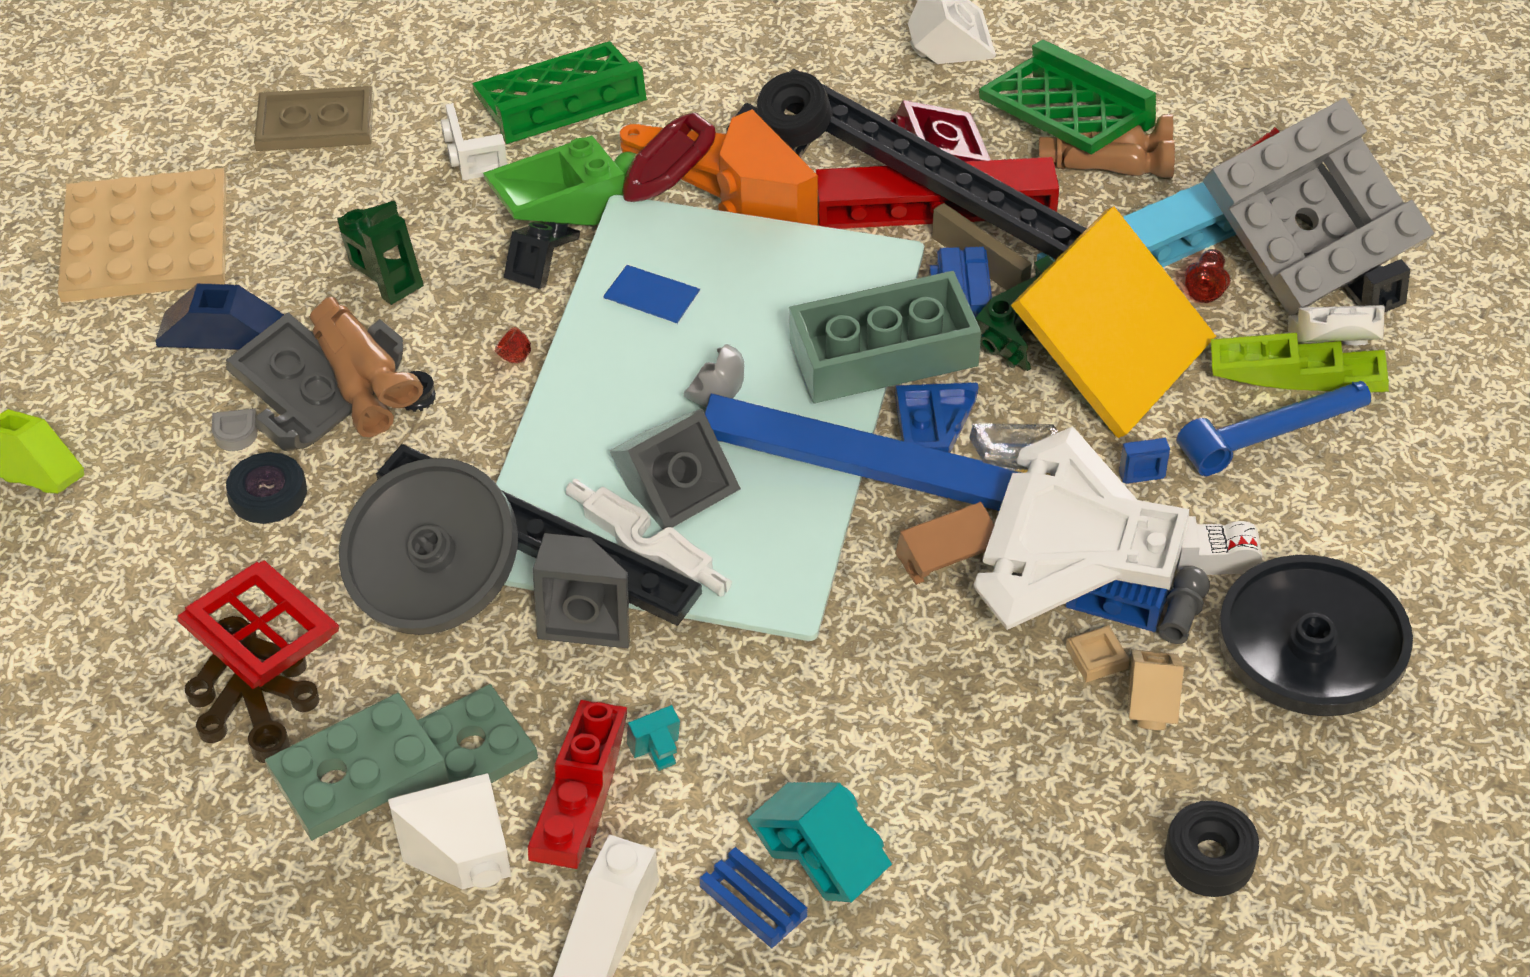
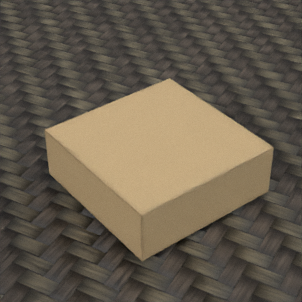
[1066,625,1130,682]

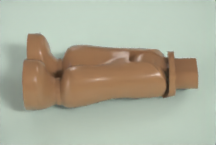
[1039,114,1175,178]
[309,297,423,438]

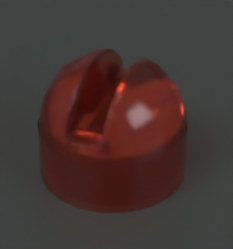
[494,326,532,363]

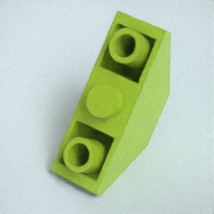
[0,409,84,494]

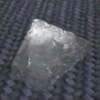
[969,424,1058,476]

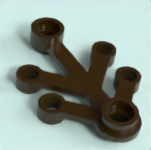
[185,616,320,763]

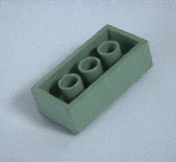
[789,271,981,403]

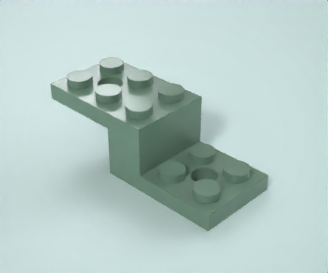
[265,684,538,841]

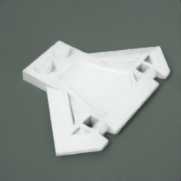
[974,426,1189,630]

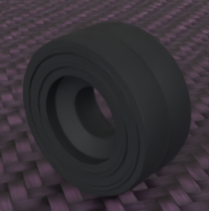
[757,71,831,147]
[1164,801,1259,897]

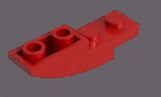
[528,700,627,869]

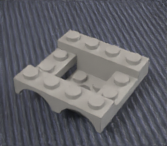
[1203,98,1435,315]

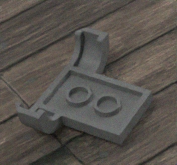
[226,313,403,451]

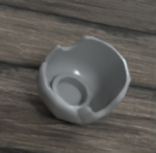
[684,344,744,407]

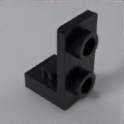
[503,222,580,289]
[1343,259,1411,312]

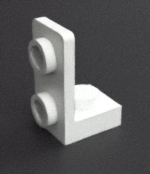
[441,103,507,180]

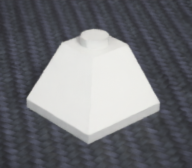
[908,0,996,64]
[388,773,511,890]

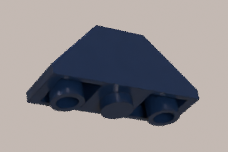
[155,283,284,350]

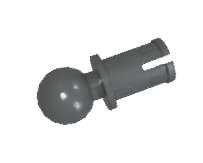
[1159,566,1210,644]

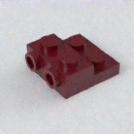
[889,100,991,161]

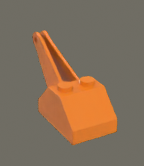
[620,109,818,226]

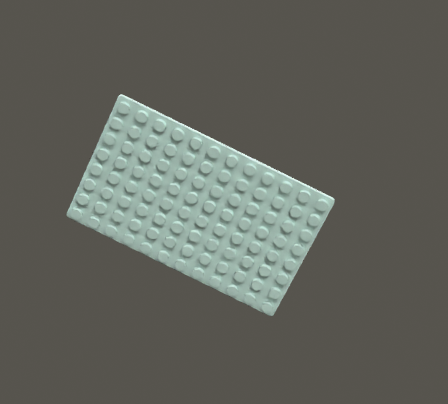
[496,195,924,641]

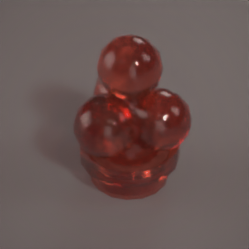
[1185,249,1231,303]

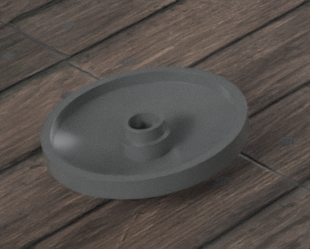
[339,458,518,635]

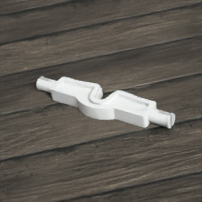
[566,479,732,597]

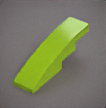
[1211,333,1389,393]

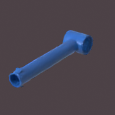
[1176,381,1371,477]

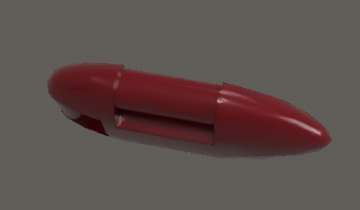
[623,112,716,202]

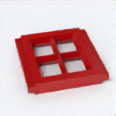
[177,560,339,689]

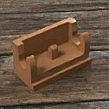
[895,502,994,585]

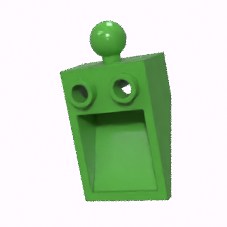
[483,135,637,226]

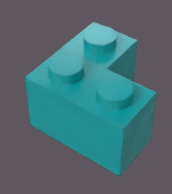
[747,782,892,903]

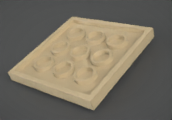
[58,168,227,302]

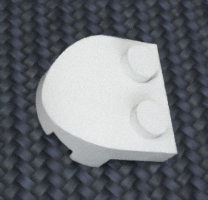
[1288,305,1385,346]

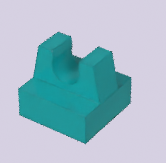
[627,705,680,771]

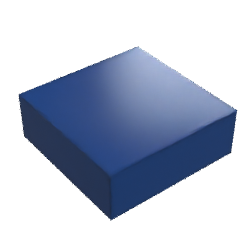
[1119,438,1170,484]

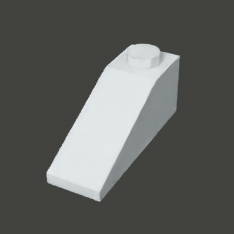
[553,834,659,977]

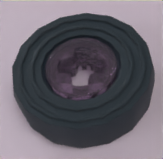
[226,452,307,524]

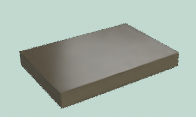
[254,86,374,151]

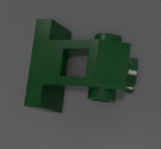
[337,200,424,305]
[975,255,1053,371]

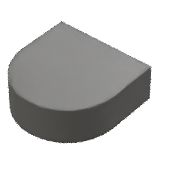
[212,408,258,451]

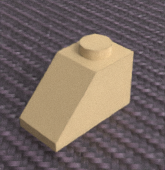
[1127,649,1184,730]

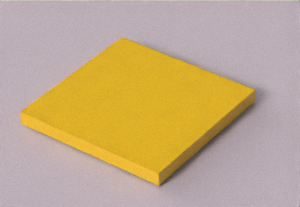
[1011,206,1216,438]

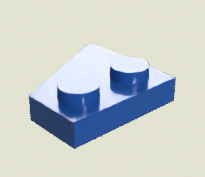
[895,383,979,453]

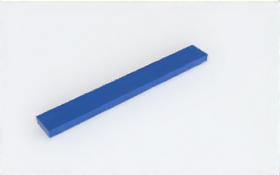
[705,393,1027,511]

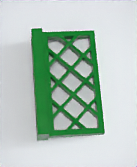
[979,39,1156,155]
[472,41,647,144]

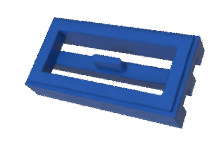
[700,847,807,949]

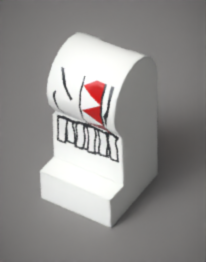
[1176,516,1263,575]

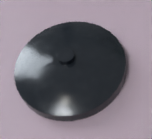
[1218,555,1413,716]

